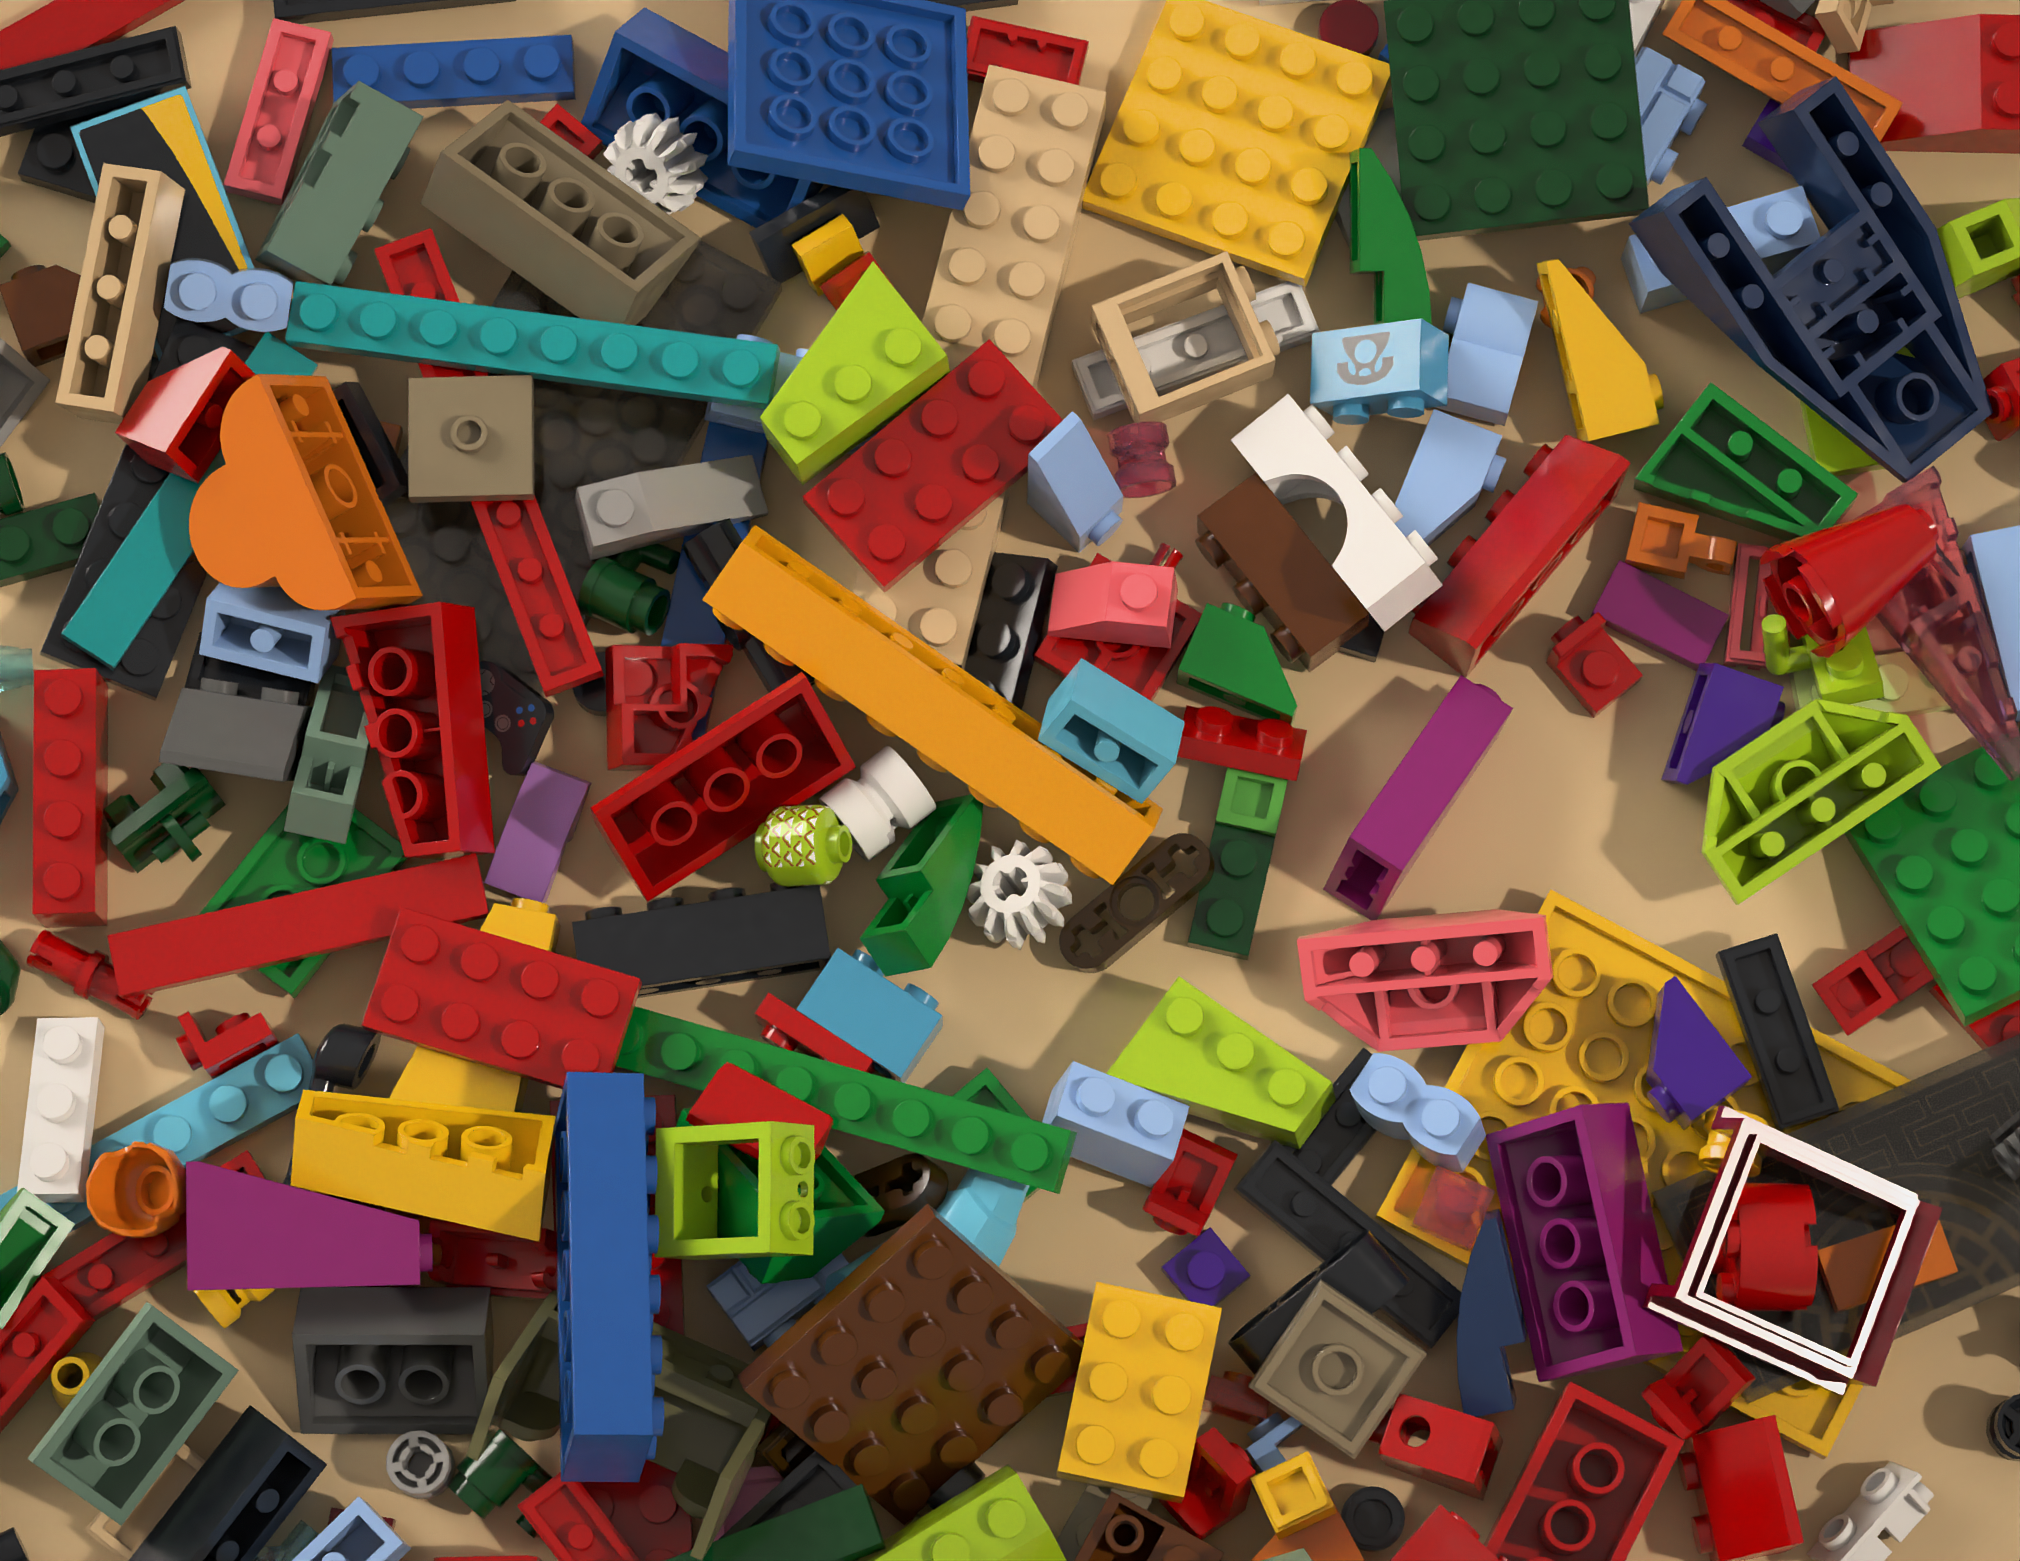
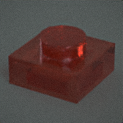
[1202,1371,1270,1426]

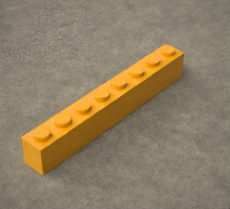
[702,525,1163,885]

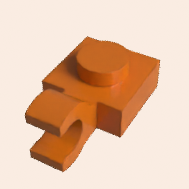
[1625,502,1737,579]

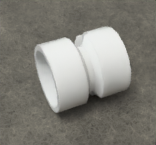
[819,745,936,862]

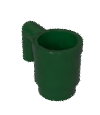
[578,543,680,635]
[447,1428,553,1538]

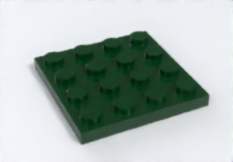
[1384,0,1650,241]

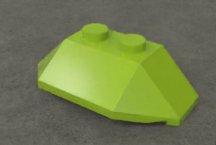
[1701,699,1941,905]

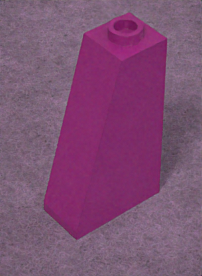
[1323,675,1513,920]
[186,1161,433,1291]

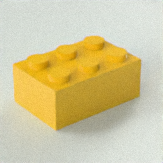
[1056,1282,1222,1504]

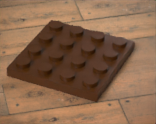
[737,1204,1084,1525]

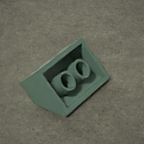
[27,1302,239,1526]

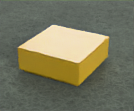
[792,214,864,297]
[1250,1451,1337,1540]

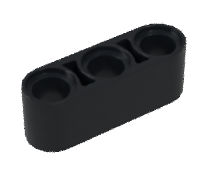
[1228,1230,1410,1375]

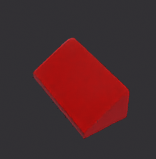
[686,1062,833,1160]

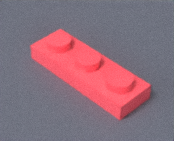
[223,18,334,206]

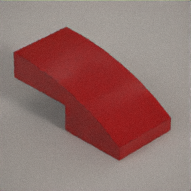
[1812,926,1935,1036]

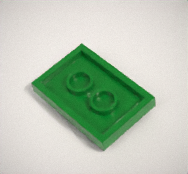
[199,804,407,999]

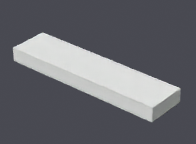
[1072,281,1320,421]

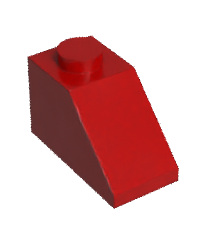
[115,347,256,483]

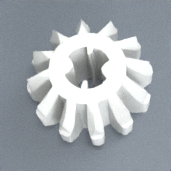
[603,113,709,215]
[966,839,1072,950]

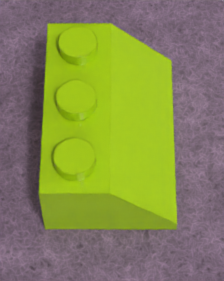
[855,1464,1067,1561]

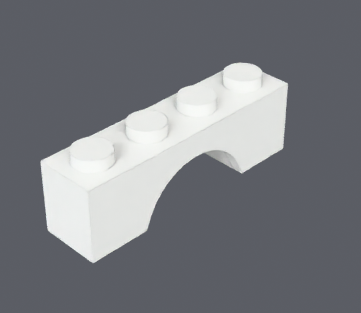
[1231,394,1443,632]

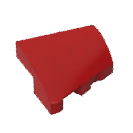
[605,643,733,771]

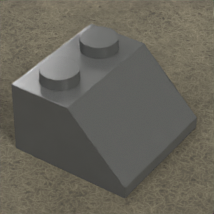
[159,677,313,782]

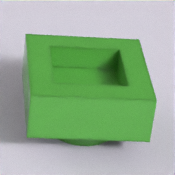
[1215,767,1288,837]

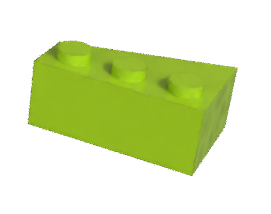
[760,261,950,485]
[1106,976,1336,1149]

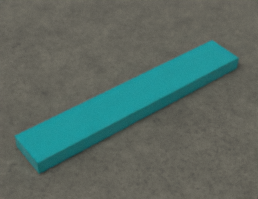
[61,332,318,671]

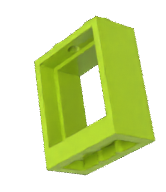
[654,1121,815,1260]

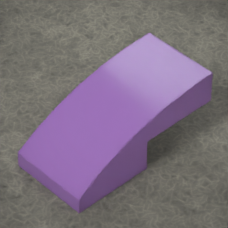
[484,761,591,903]

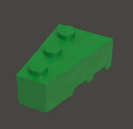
[1633,382,1858,541]

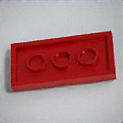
[802,339,1063,593]
[361,907,642,1089]

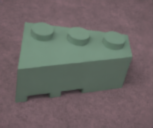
[255,81,424,286]

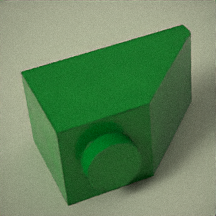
[1176,603,1297,726]

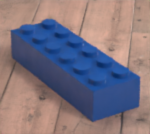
[554,1072,664,1482]

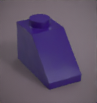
[1661,663,1785,785]
[1646,976,1752,1130]

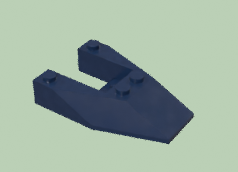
[1629,76,1993,483]

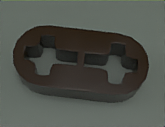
[853,1153,949,1238]

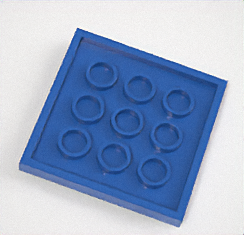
[727,0,970,211]

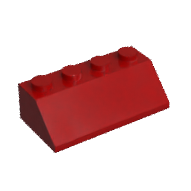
[1408,435,1631,678]
[590,672,856,902]

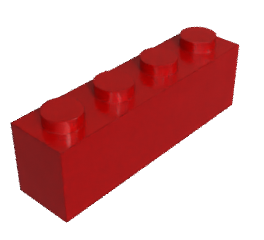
[32,668,108,928]

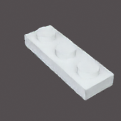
[17,1017,105,1203]

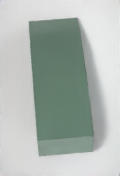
[284,665,370,844]

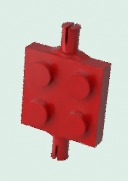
[1034,543,1202,701]

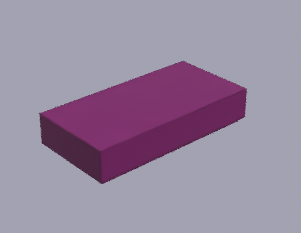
[1590,560,1729,671]

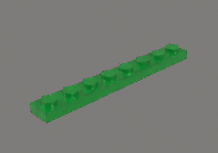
[616,1006,1077,1194]

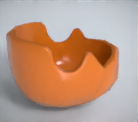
[86,1141,186,1238]

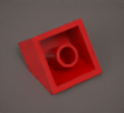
[1677,1415,1804,1561]

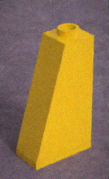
[389,898,561,1112]

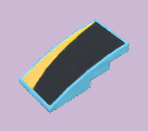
[70,85,254,361]

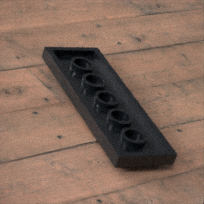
[40,317,255,701]

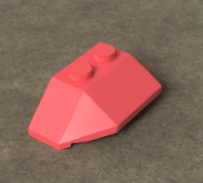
[1297,909,1553,1052]

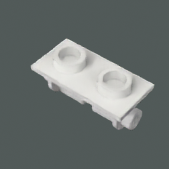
[1807,1461,1934,1561]

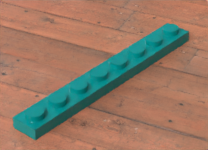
[285,281,780,409]

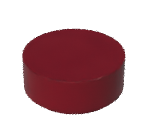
[1318,0,1379,56]

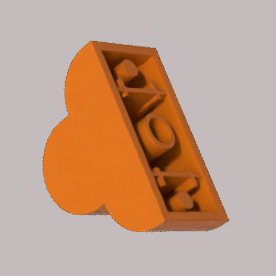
[189,374,423,610]

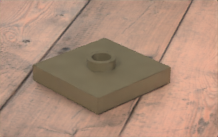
[408,375,534,503]
[1248,1279,1427,1459]

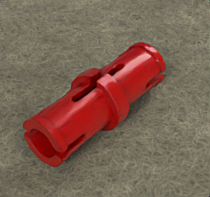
[26,929,155,1020]

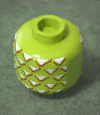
[754,805,852,887]

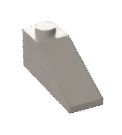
[574,455,768,561]

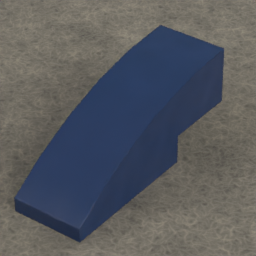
[1456,1209,1527,1417]

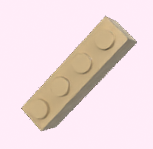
[55,163,185,424]

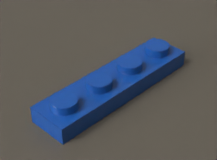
[332,35,576,109]

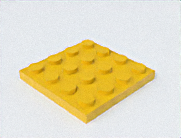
[1082,0,1391,287]

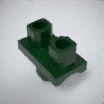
[103,763,226,874]

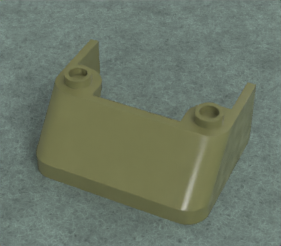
[466,1290,774,1561]

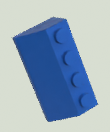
[581,7,824,228]

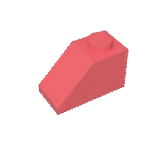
[1048,561,1178,648]

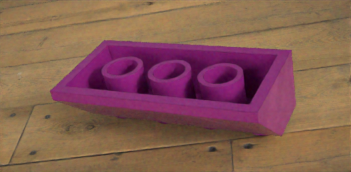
[1486,1103,1683,1382]

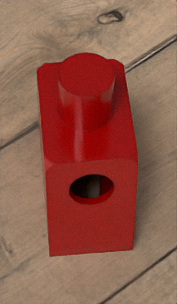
[1367,1394,1503,1501]

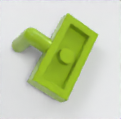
[1761,614,1884,705]

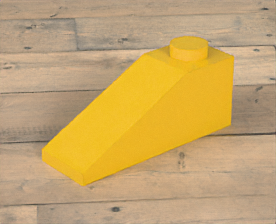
[1536,259,1664,441]

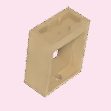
[1091,251,1280,431]

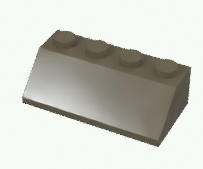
[420,100,701,326]

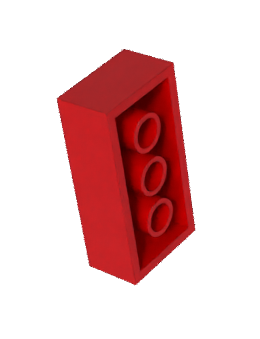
[1484,1381,1685,1561]

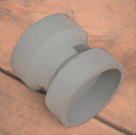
[386,1431,455,1499]

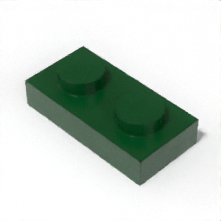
[0,493,100,587]
[1187,824,1275,960]

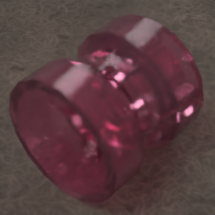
[1107,421,1176,498]

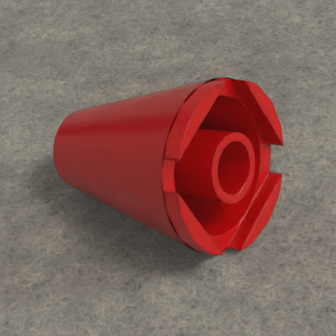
[1760,504,1939,658]

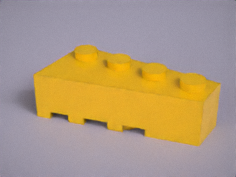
[290,1089,556,1242]

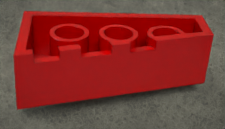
[330,602,495,860]

